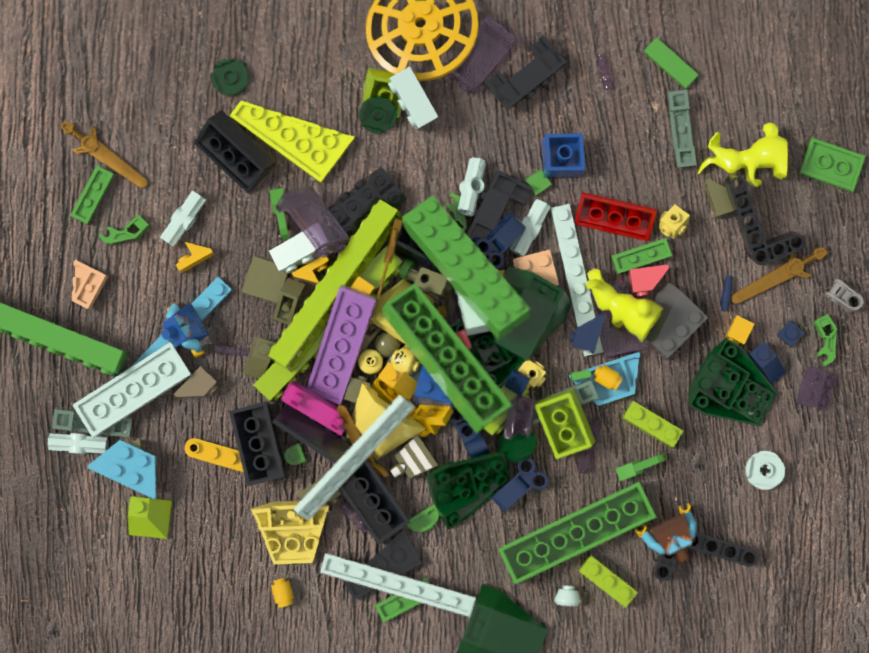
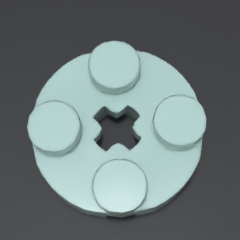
[745,451,785,490]

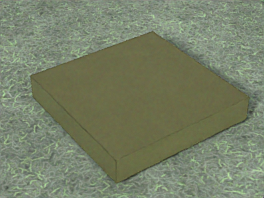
[242,256,288,304]

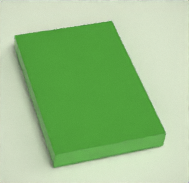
[799,138,866,193]

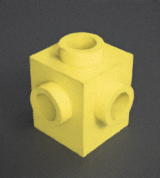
[659,204,690,239]
[518,360,546,389]

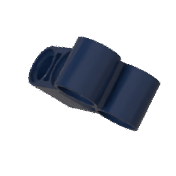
[471,213,526,269]
[450,407,490,458]
[491,458,548,512]

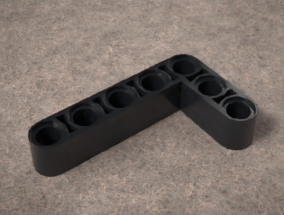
[725,174,806,265]
[653,532,758,581]

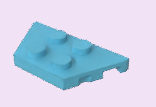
[569,352,640,406]
[87,440,157,499]

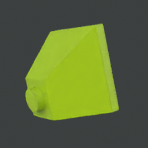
[363,68,401,118]
[128,496,172,539]

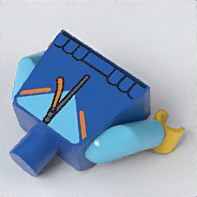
[161,303,209,358]

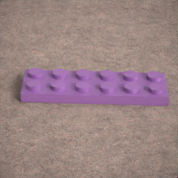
[307,285,378,405]

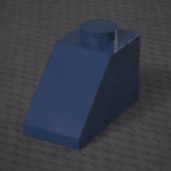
[569,314,605,354]
[748,341,786,384]

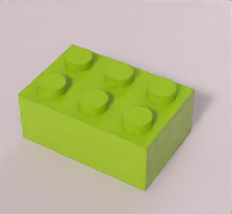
[535,388,595,459]

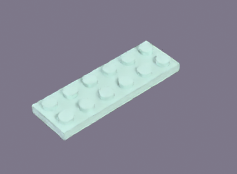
[73,342,192,438]

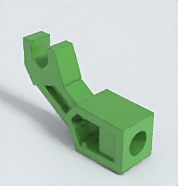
[270,188,290,241]
[445,193,467,232]
[99,214,151,245]
[813,314,838,367]
[616,453,667,481]

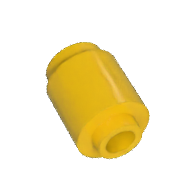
[593,364,623,391]
[271,578,294,608]

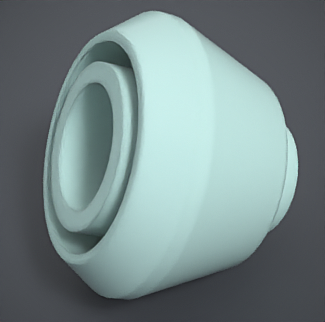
[554,585,581,606]

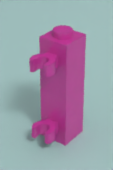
[281,380,351,435]

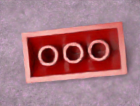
[574,192,657,241]

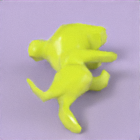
[698,123,788,187]
[585,269,663,343]

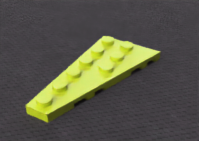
[230,101,355,183]

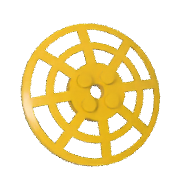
[366,0,479,81]

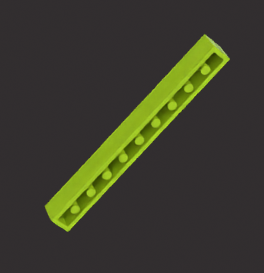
[268,200,403,373]
[253,246,403,402]

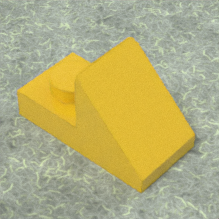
[175,242,215,273]
[292,255,330,284]
[378,362,418,400]
[411,405,454,435]

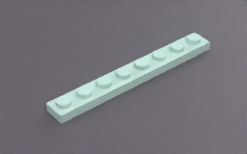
[551,204,603,357]
[294,395,414,520]
[320,553,475,617]

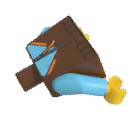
[635,504,696,563]

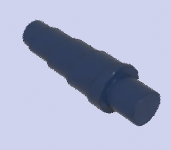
[720,275,733,311]

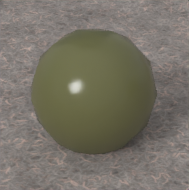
[374,331,401,357]

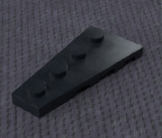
[345,529,422,600]

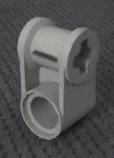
[825,279,863,312]

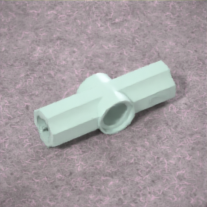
[458,157,486,216]
[160,191,207,247]
[509,199,551,256]
[48,433,109,454]

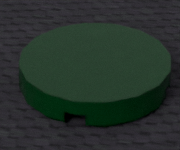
[211,58,249,97]
[359,96,397,133]
[498,427,537,462]

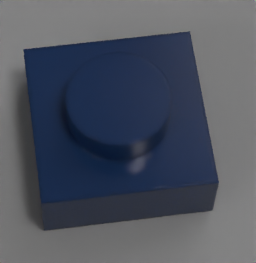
[777,320,804,348]
[504,369,531,396]

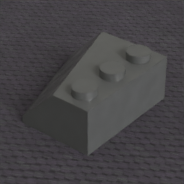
[645,279,708,360]

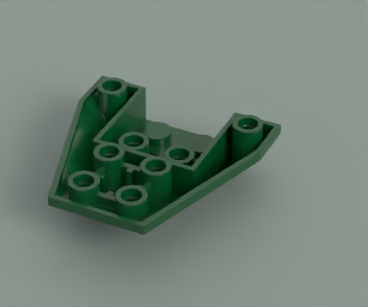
[494,266,572,361]
[450,320,525,388]
[688,338,778,426]
[426,451,510,529]
[456,584,548,653]

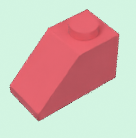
[629,265,669,297]

